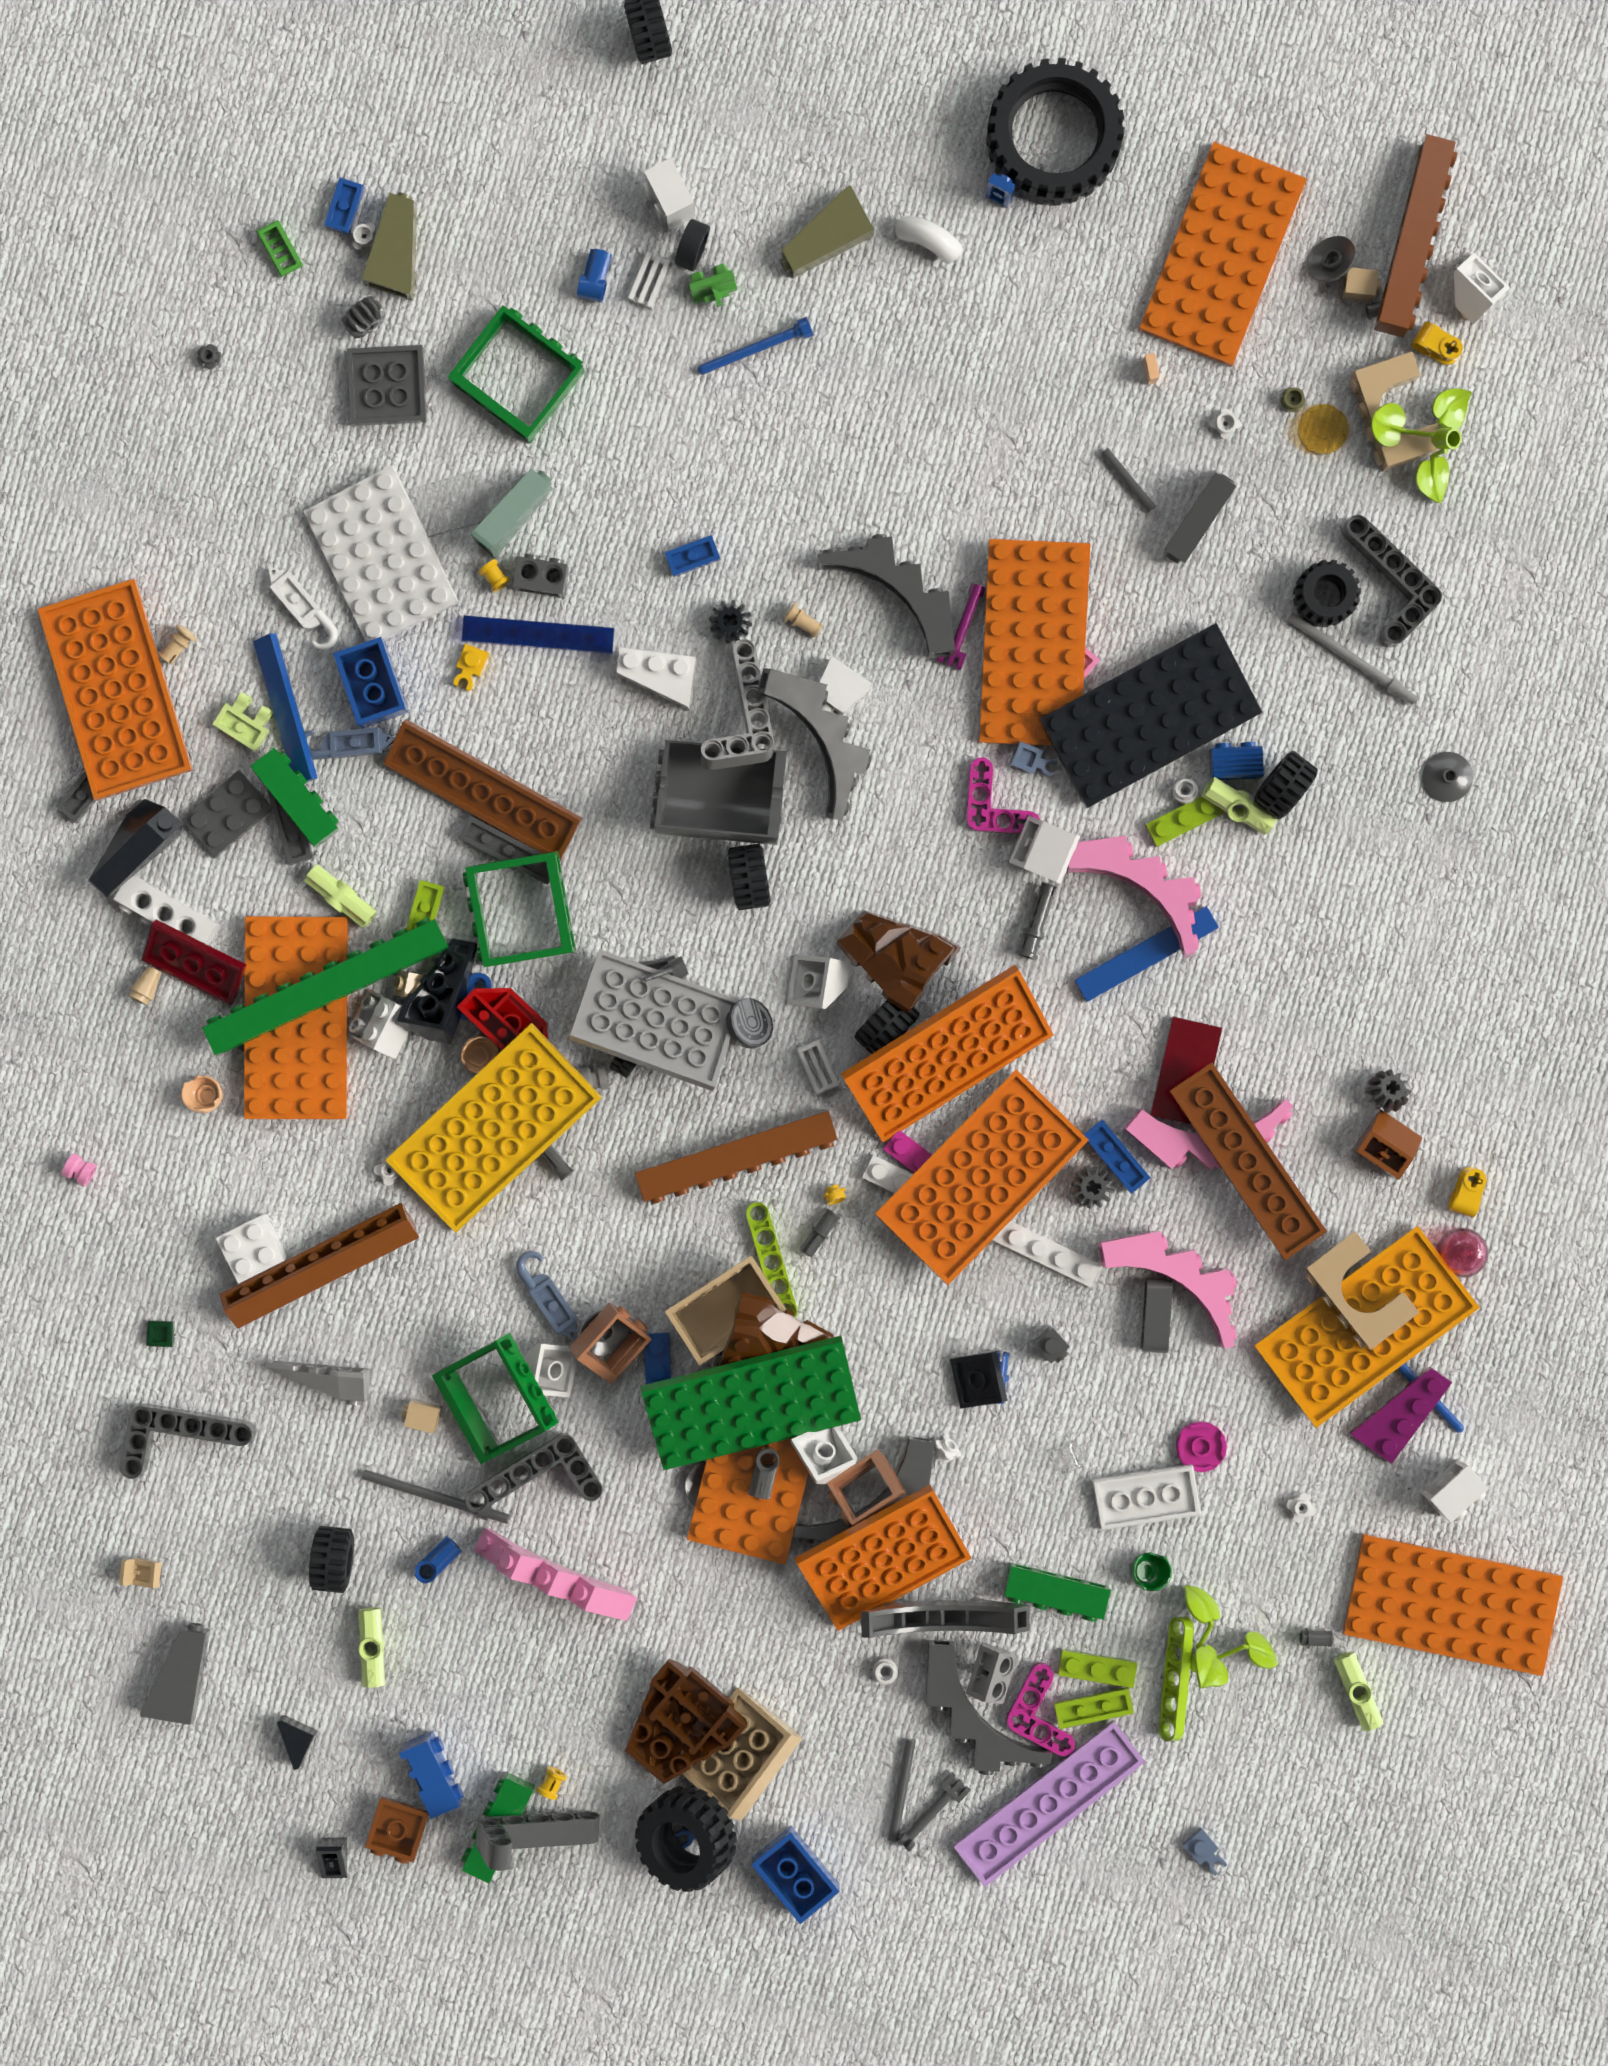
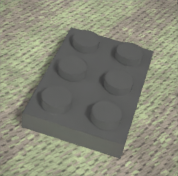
[182,770,273,858]

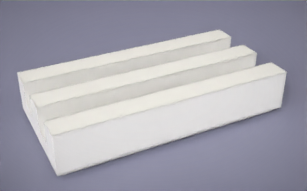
[628,252,671,309]
[796,1039,839,1095]

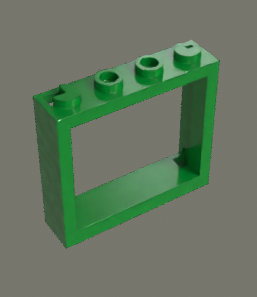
[447,305,585,443]
[463,851,576,968]
[431,1333,559,1464]

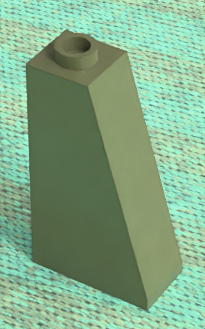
[780,185,874,278]
[362,192,417,301]

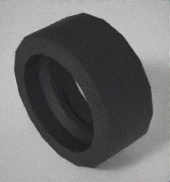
[675,219,710,272]

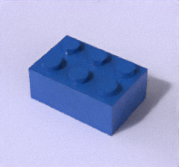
[333,637,410,729]
[751,1825,840,1924]

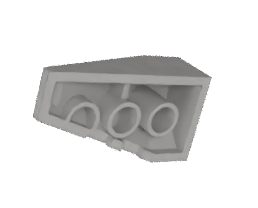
[265,1360,371,1405]

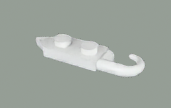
[268,566,338,650]

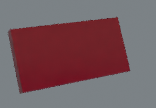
[141,919,247,1005]
[1150,1016,1223,1124]

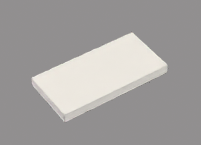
[1092,1464,1201,1531]

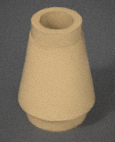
[129,966,161,1006]

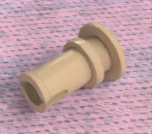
[783,601,823,638]
[159,624,197,665]

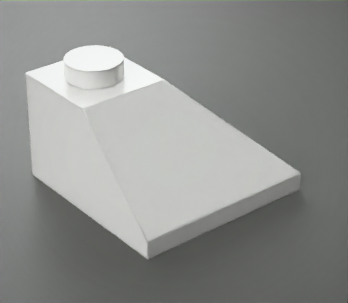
[1454,253,1510,325]
[787,954,851,1009]
[512,1343,577,1397]
[790,1426,859,1484]

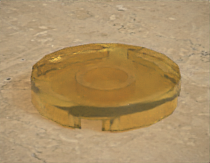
[1298,404,1349,455]

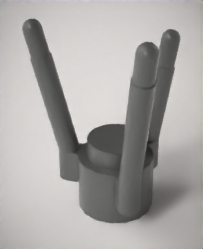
[640,955,689,982]

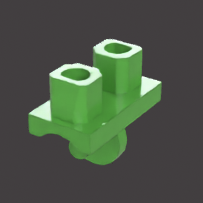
[689,263,737,307]

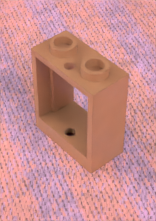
[569,1302,652,1385]
[827,1449,909,1526]

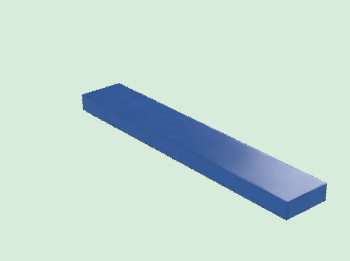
[253,633,318,783]
[1074,906,1219,1002]

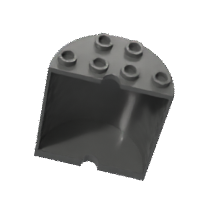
[650,740,787,845]

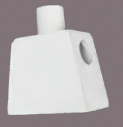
[820,656,872,716]

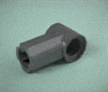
[748,1446,779,1500]

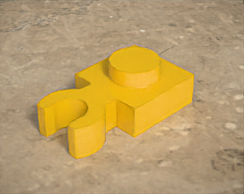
[454,643,490,692]

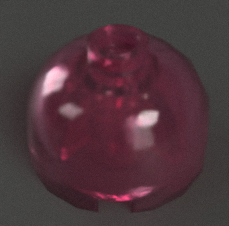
[1436,1227,1489,1278]

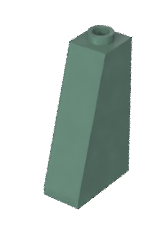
[471,468,553,559]

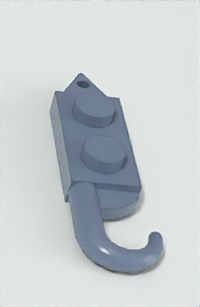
[305,727,395,760]
[516,1251,579,1340]

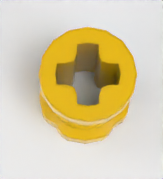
[478,559,511,593]
[536,1766,568,1800]

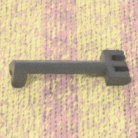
[897,1772,971,1852]

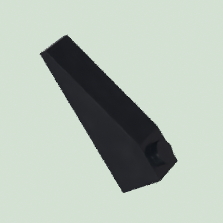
[88,799,183,899]
[396,938,477,1044]

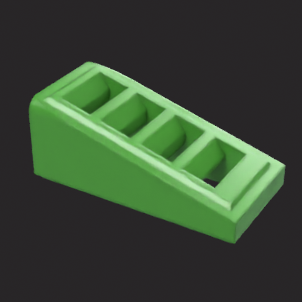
[256,220,303,278]

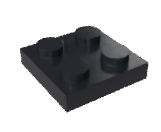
[950,1351,1008,1409]

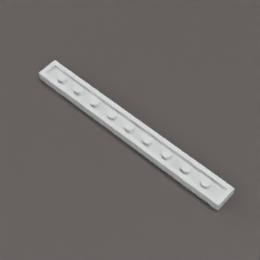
[862,1155,1101,1287]

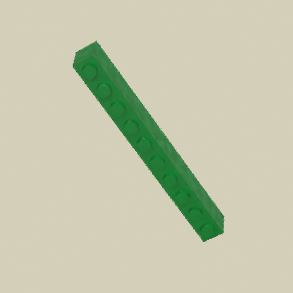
[202,917,449,1056]

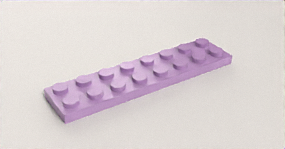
[953,1720,1145,1887]

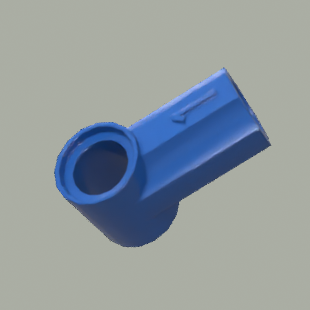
[577,248,612,303]
[415,1536,462,1584]

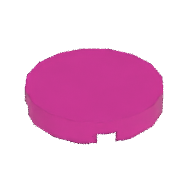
[1175,1421,1227,1472]

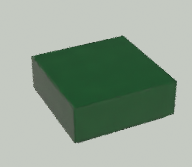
[147,1320,175,1347]

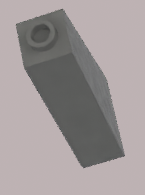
[1164,470,1238,564]
[140,1623,211,1725]

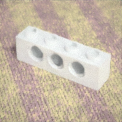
[114,875,221,945]

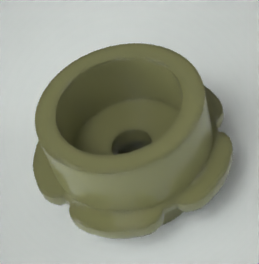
[1280,387,1306,412]

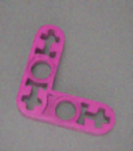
[966,757,1040,834]
[1006,1662,1075,1756]

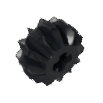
[709,600,752,644]

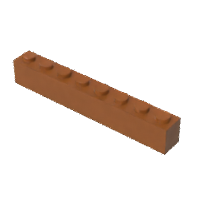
[1374,134,1457,338]
[635,1111,838,1205]
[219,1203,419,1329]

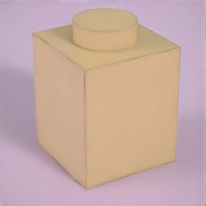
[1341,268,1382,302]
[401,1399,442,1434]

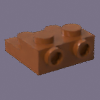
[365,1796,429,1864]

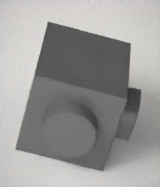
[1032,1326,1070,1364]

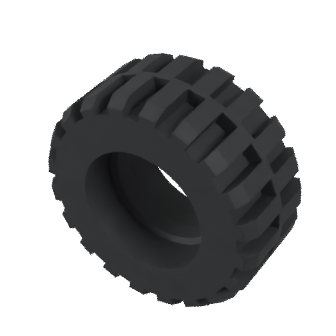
[635,1786,737,1892]

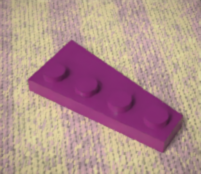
[1349,1366,1452,1464]

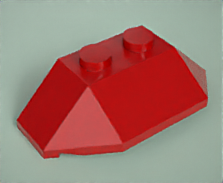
[457,988,548,1050]

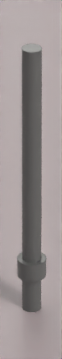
[362,1469,510,1524]

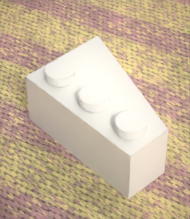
[617,647,696,711]

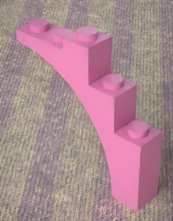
[1067,836,1201,958]
[1123,1099,1294,1170]
[1097,1230,1236,1348]
[474,1527,637,1621]

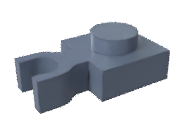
[1009,741,1058,777]
[1182,1827,1227,1876]

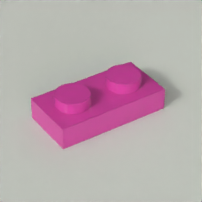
[883,1131,932,1173]

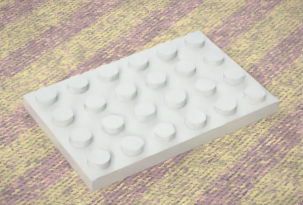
[303,465,459,642]

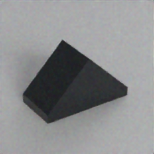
[277,1715,318,1770]
[316,1838,348,1878]

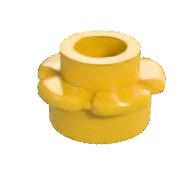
[822,1184,846,1206]

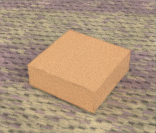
[1142,353,1160,385]

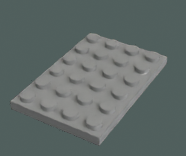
[568,949,740,1091]

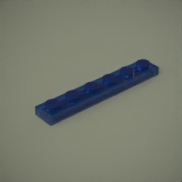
[461,615,615,654]

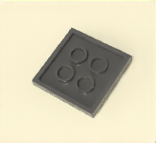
[347,345,427,426]

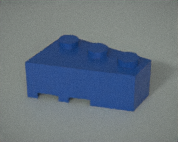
[399,1731,464,1819]

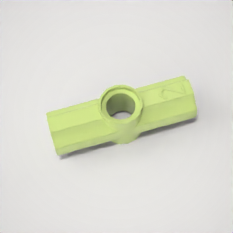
[1202,777,1277,835]
[304,864,377,928]
[358,1607,385,1688]
[1333,1651,1384,1732]

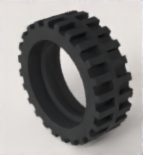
[986,58,1125,206]

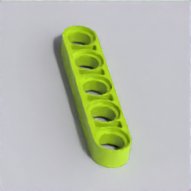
[746,1202,797,1318]
[1159,1617,1194,1742]

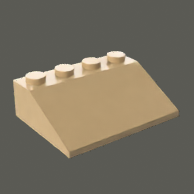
[682,1687,803,1820]

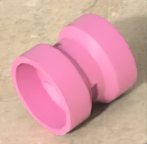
[61,1153,97,1187]

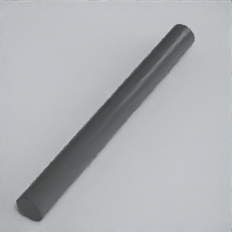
[888,1739,916,1842]

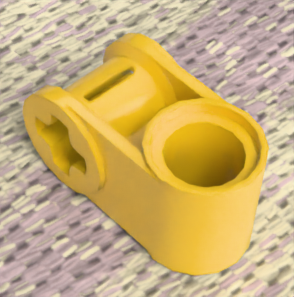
[1411,321,1463,365]
[1448,1167,1487,1218]

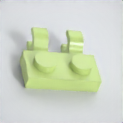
[213,692,274,752]

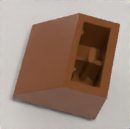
[1352,1109,1423,1180]

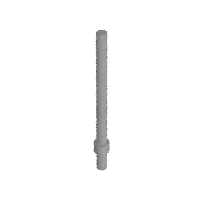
[1287,612,1418,705]

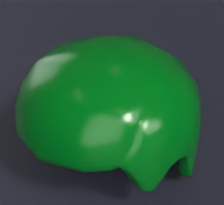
[1130,1552,1172,1591]

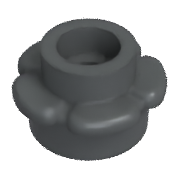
[197,344,222,369]

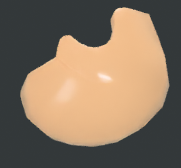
[460,1035,499,1074]
[181,1076,223,1114]

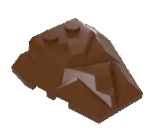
[836,910,961,1013]
[713,1292,834,1368]
[625,1659,747,1784]

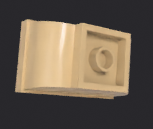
[665,1255,786,1366]

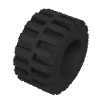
[624,0,672,64]
[1293,560,1361,627]
[1254,751,1318,820]
[728,844,771,911]
[854,1000,920,1054]
[309,1526,354,1593]

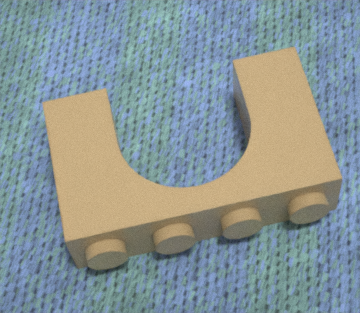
[1349,352,1440,471]
[1305,1231,1420,1350]

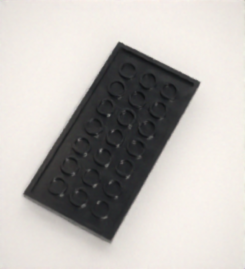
[1038,623,1263,809]

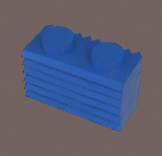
[1209,742,1264,780]

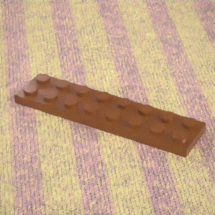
[383,719,583,861]
[1169,1062,1327,1260]

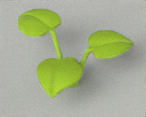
[1370,388,1472,503]
[1182,1585,1278,1689]

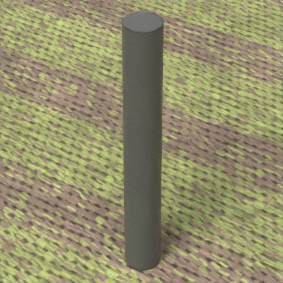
[1101,448,1156,513]

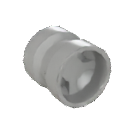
[580,1064,610,1090]

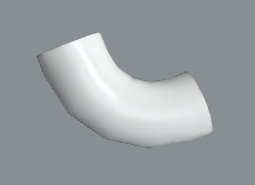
[896,216,962,263]

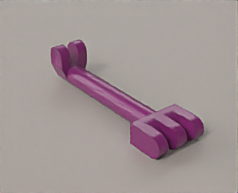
[937,583,986,671]

